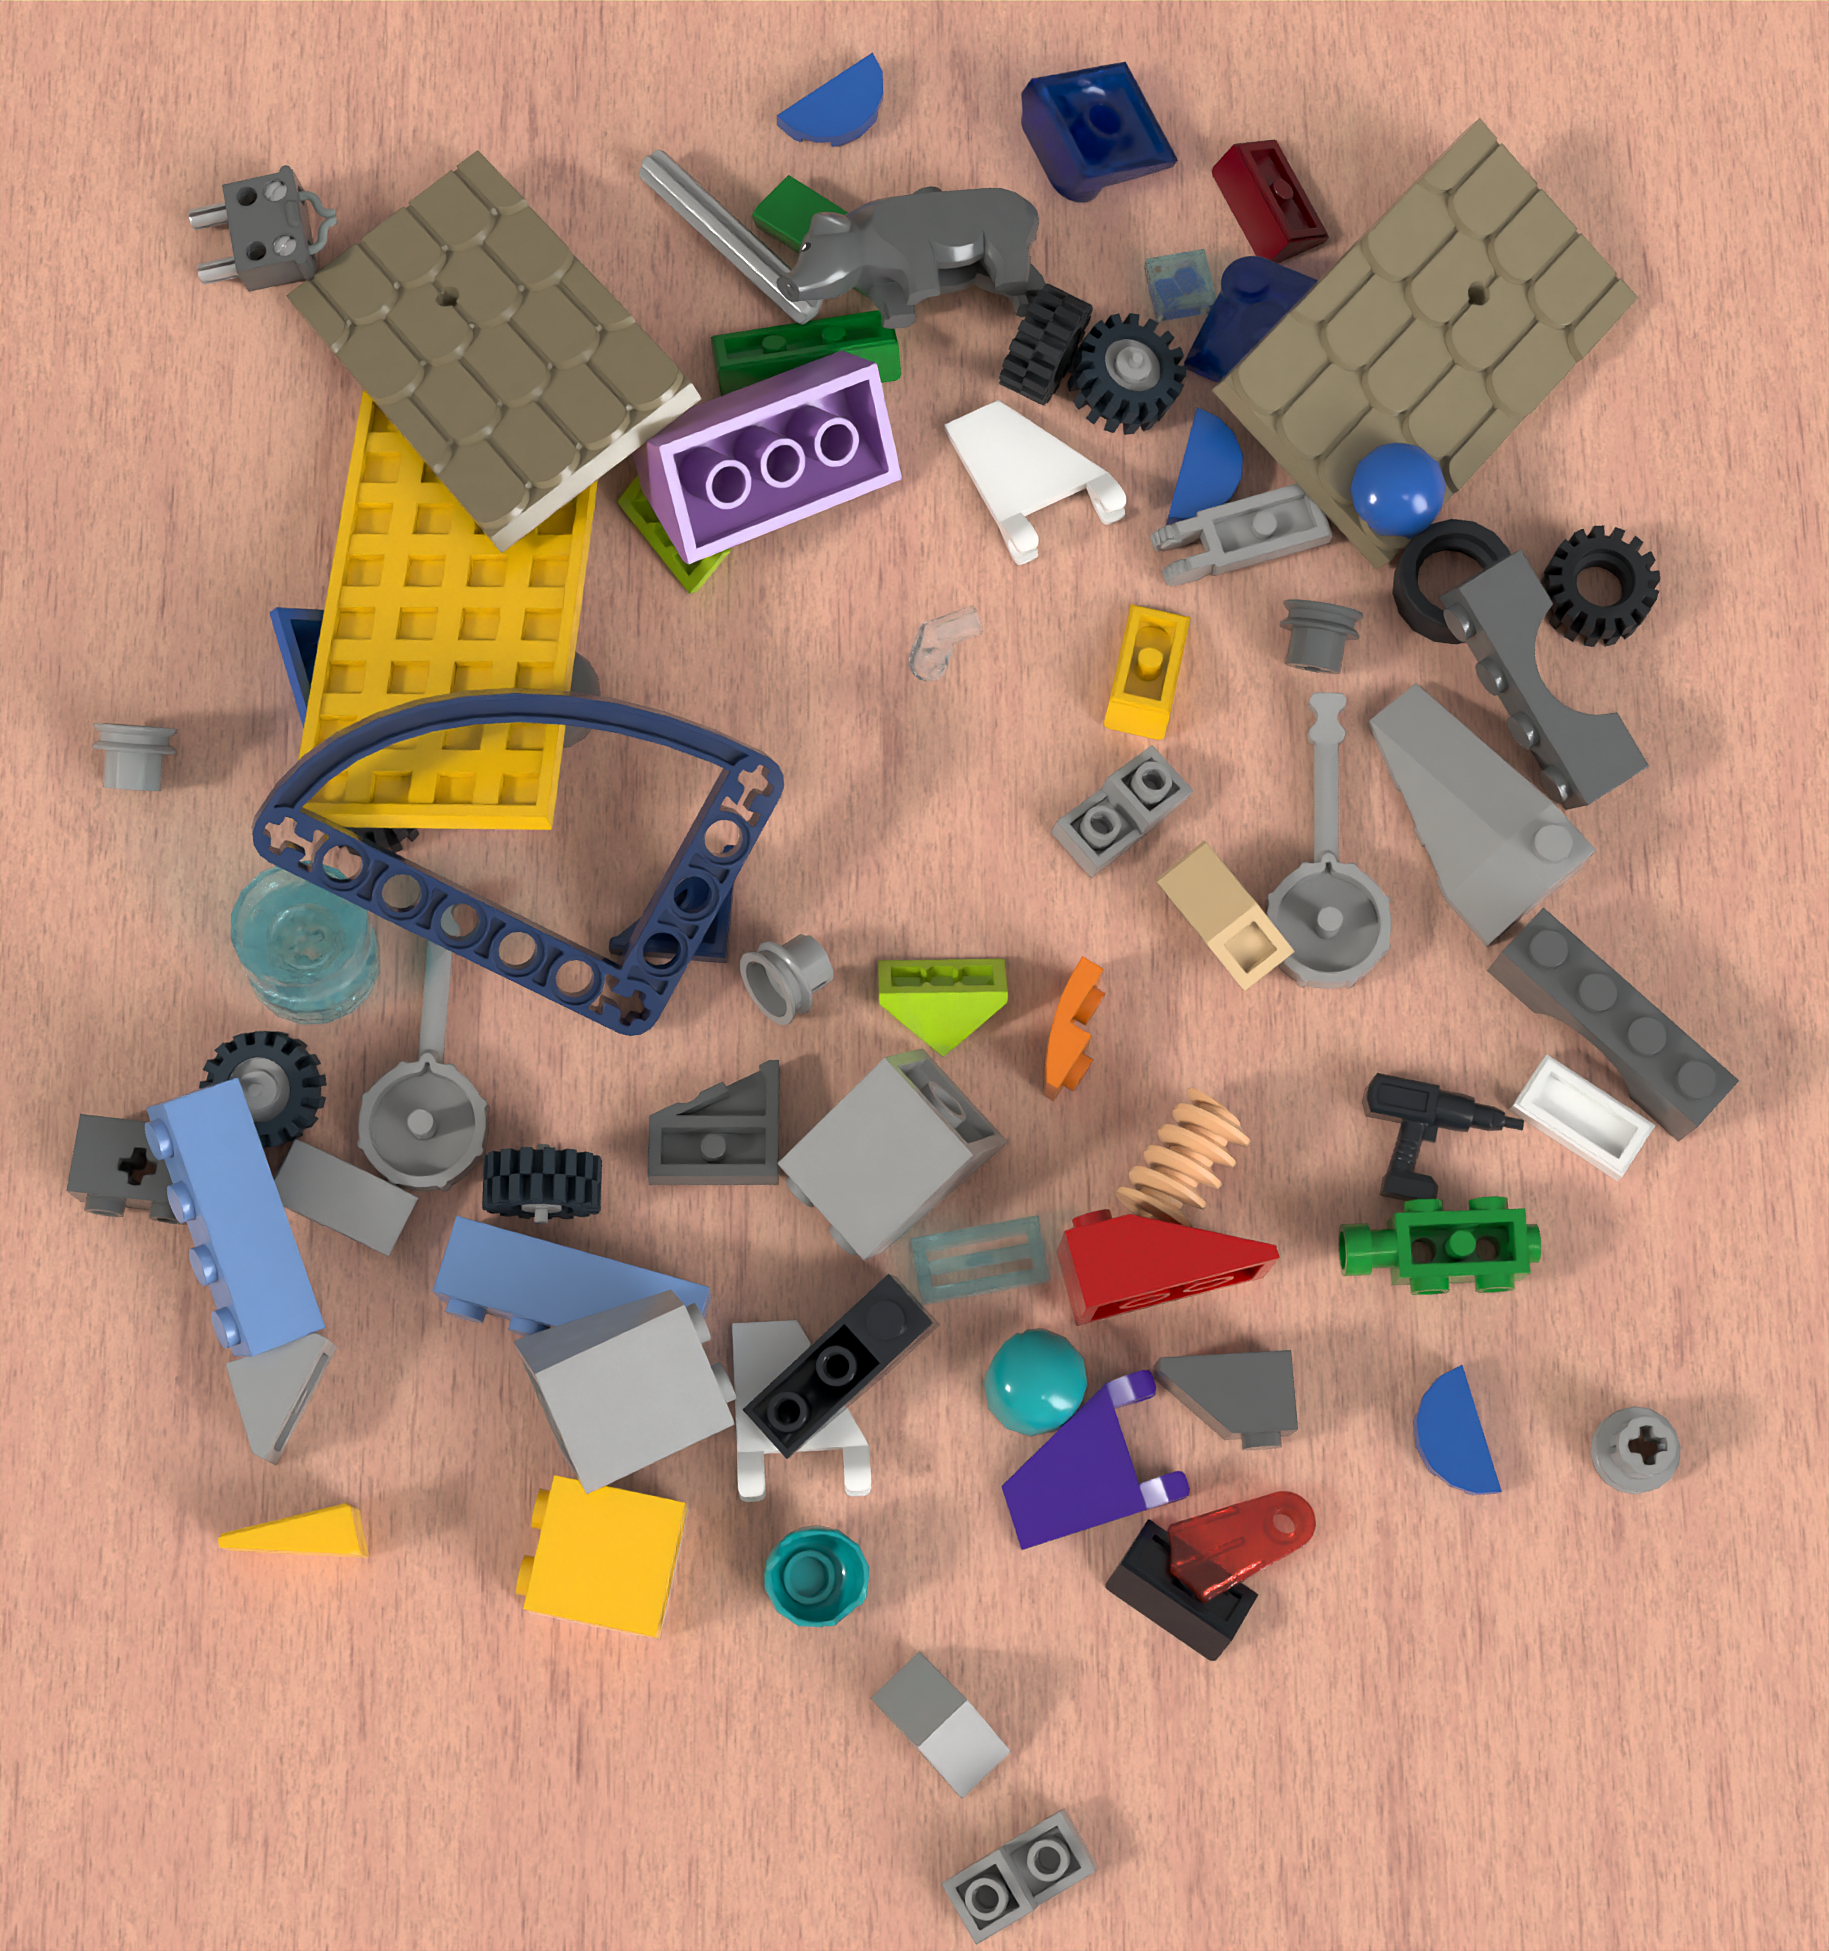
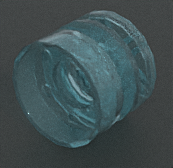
[231,861,380,1024]

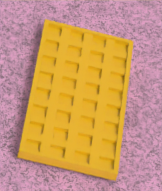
[291,390,598,830]

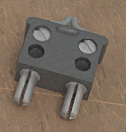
[188,165,337,292]

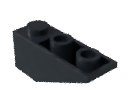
[742,1274,940,1459]

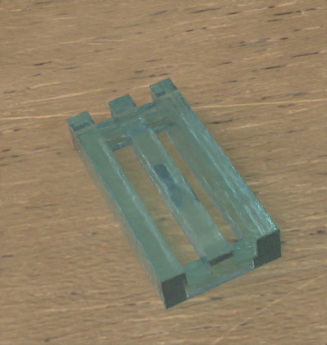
[910,1215,1051,1305]

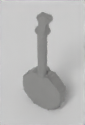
[1265,692,1391,989]
[358,903,490,1192]

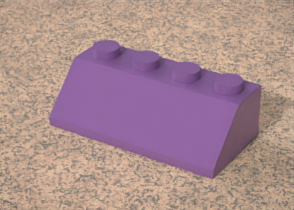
[632,350,902,564]

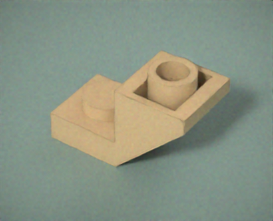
[1155,840,1295,991]

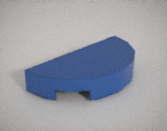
[777,52,884,147]
[1166,407,1243,525]
[1413,1365,1502,1496]

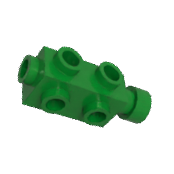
[1338,1196,1541,1295]

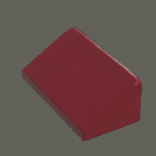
[1212,139,1329,267]

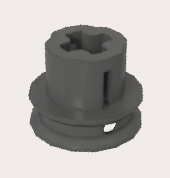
[1280,599,1363,674]

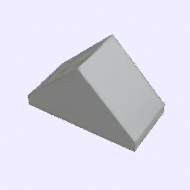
[225,1333,337,1465]
[870,1652,1011,1799]

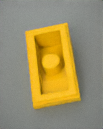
[1104,604,1191,740]
[217,1503,369,1558]

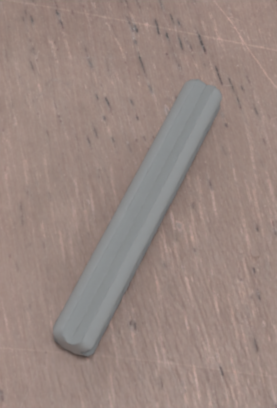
[639,150,823,325]

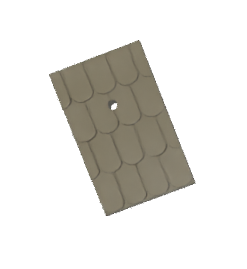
[1212,118,1638,570]
[286,150,702,553]

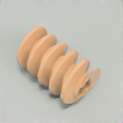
[1115,1088,1251,1227]

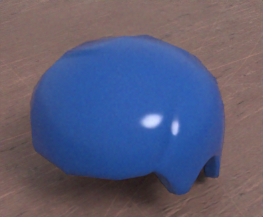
[1350,442,1446,539]

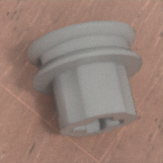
[92,723,178,791]
[740,934,833,1025]
[1590,1406,1681,1494]

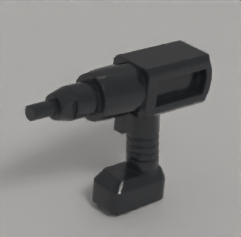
[1362,1073,1524,1201]

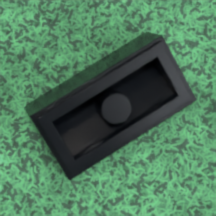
[1105,1519,1259,1661]

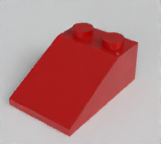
[1056,1209,1280,1326]

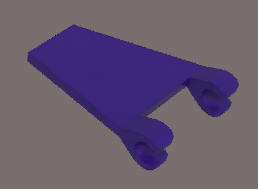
[1001,1370,1190,1550]

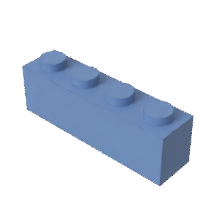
[145,1077,326,1357]
[433,1216,712,1337]

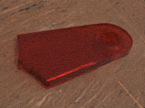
[1167,1491,1316,1603]

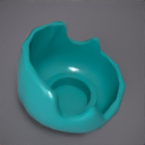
[984,1328,1088,1437]
[764,1525,870,1628]

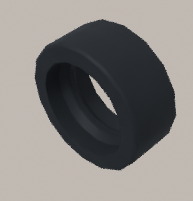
[1392,519,1511,645]

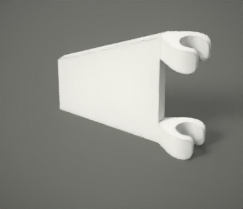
[944,400,1126,565]
[732,1320,871,1502]

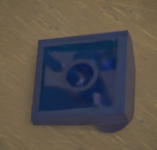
[1021,61,1178,203]
[1184,256,1318,383]

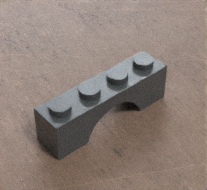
[1439,549,1649,810]
[1487,907,1739,1142]

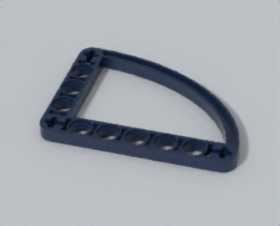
[251,688,784,1036]

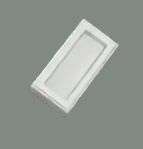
[1509,1054,1655,1181]

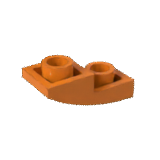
[1043,956,1106,1102]

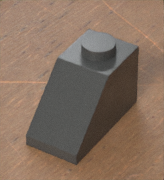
[1153,1350,1298,1450]

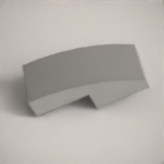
[1051,745,1193,878]
[273,1139,419,1256]
[942,1808,1099,1945]

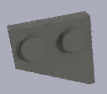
[648,1060,780,1185]

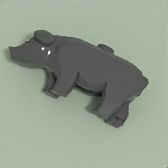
[776,186,1045,329]

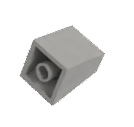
[777,1048,1008,1260]
[514,1290,736,1494]

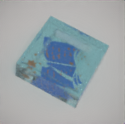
[1144,249,1217,322]

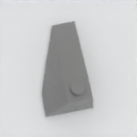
[1368,683,1596,947]

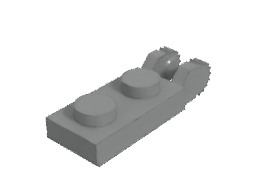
[1150,484,1332,586]

